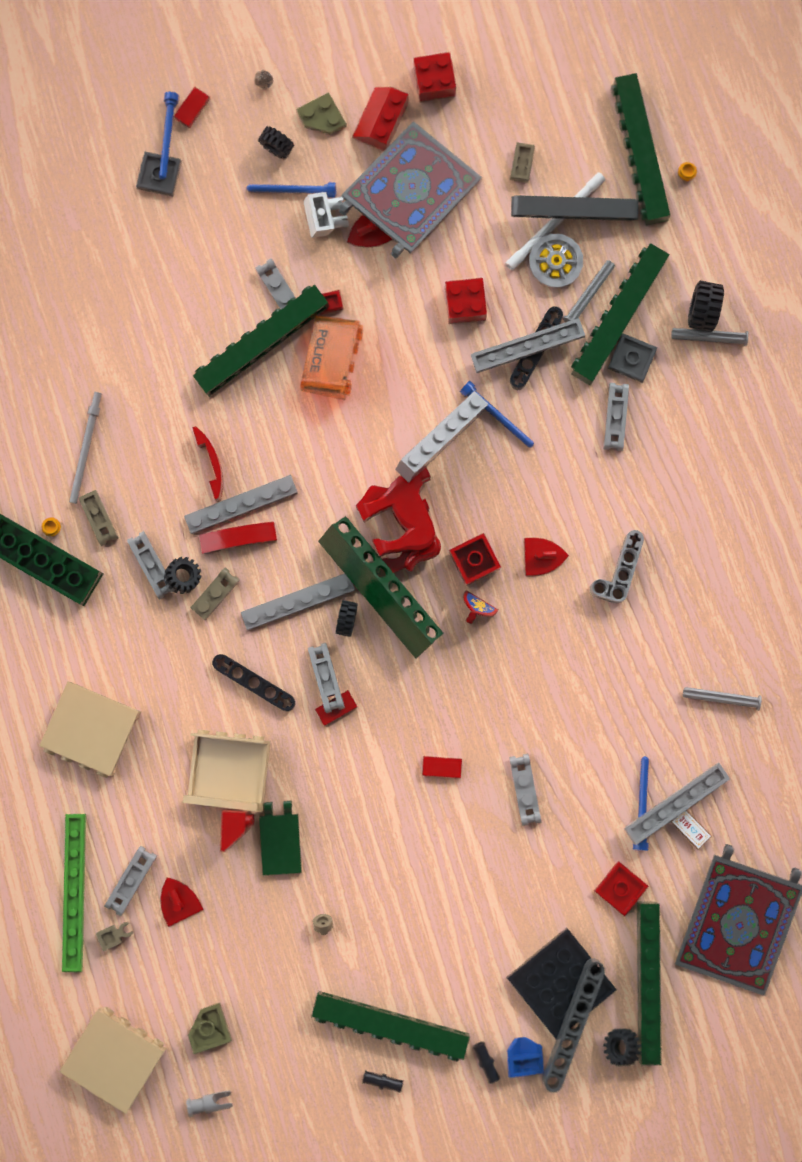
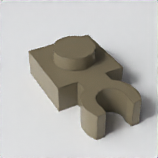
[96,922,133,951]

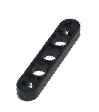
[510,306,563,390]
[212,654,296,711]

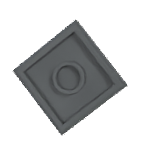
[136,151,182,197]
[608,333,658,383]

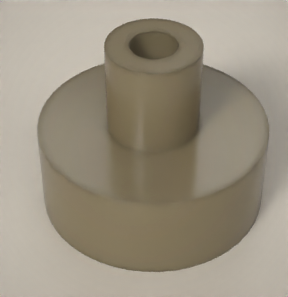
[313,914,333,935]

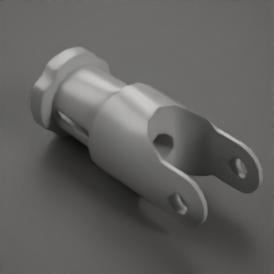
[186,1091,233,1117]

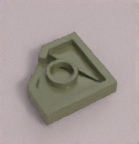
[296,92,347,135]
[188,1002,232,1054]

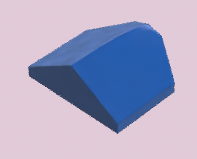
[507,1037,544,1078]

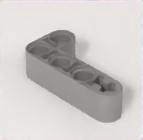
[589,530,644,604]

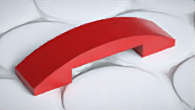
[192,426,223,502]
[199,522,277,554]

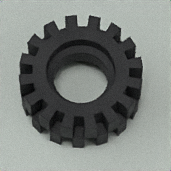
[258,126,294,159]
[164,557,201,594]
[336,600,358,637]
[603,1029,642,1066]

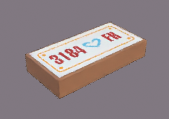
[670,810,712,850]

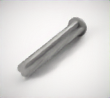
[563,260,615,322]
[671,328,748,346]
[683,687,762,711]

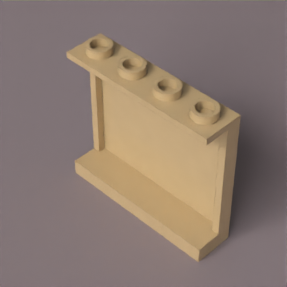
[39,681,141,778]
[183,730,270,812]
[59,1007,167,1114]

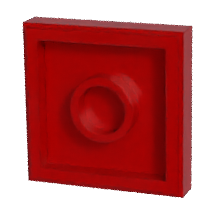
[594,861,649,916]

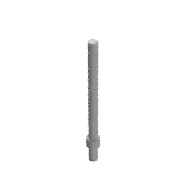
[69,392,102,504]

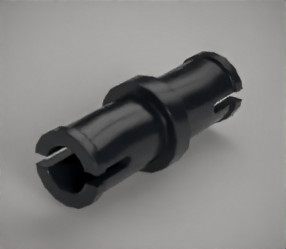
[473,1041,500,1084]
[362,1070,403,1093]

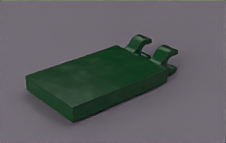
[259,801,302,876]

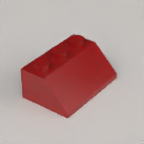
[352,87,409,151]
[220,809,255,852]

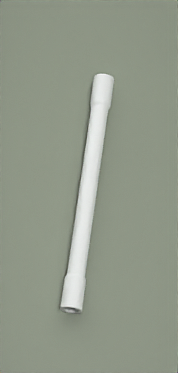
[505,172,606,271]

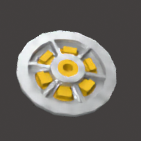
[529,234,583,287]

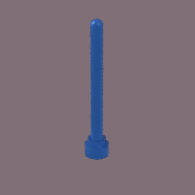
[159,92,179,180]
[246,182,336,198]
[460,381,534,448]
[633,756,649,851]

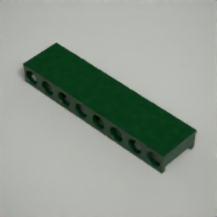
[0,514,104,607]
[318,516,444,659]

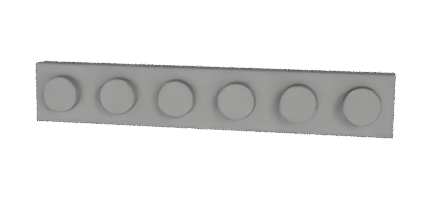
[471,318,585,373]
[184,475,298,534]
[241,573,355,630]
[624,763,730,845]

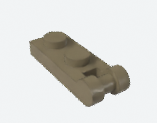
[79,490,119,546]
[190,567,240,621]

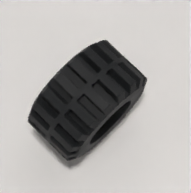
[688,280,724,332]

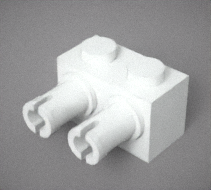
[303,192,349,238]

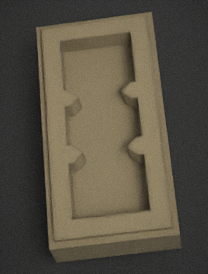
[510,142,535,183]

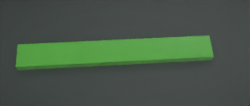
[62,814,86,972]

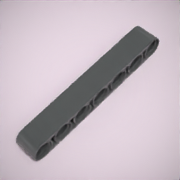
[511,195,638,221]
[542,958,605,1093]

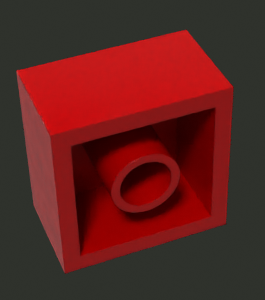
[413,52,456,102]
[445,278,487,324]
[449,533,501,586]

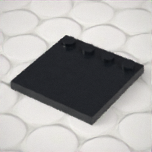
[507,927,617,1039]

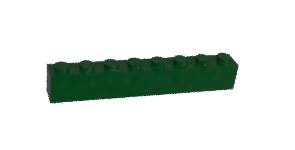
[611,73,671,226]
[571,243,670,386]
[193,285,330,397]
[637,901,661,1065]
[311,991,470,1061]

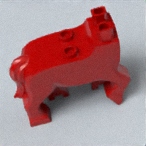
[356,467,441,573]

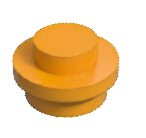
[678,162,697,181]
[42,517,61,537]

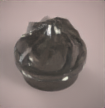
[255,70,274,89]

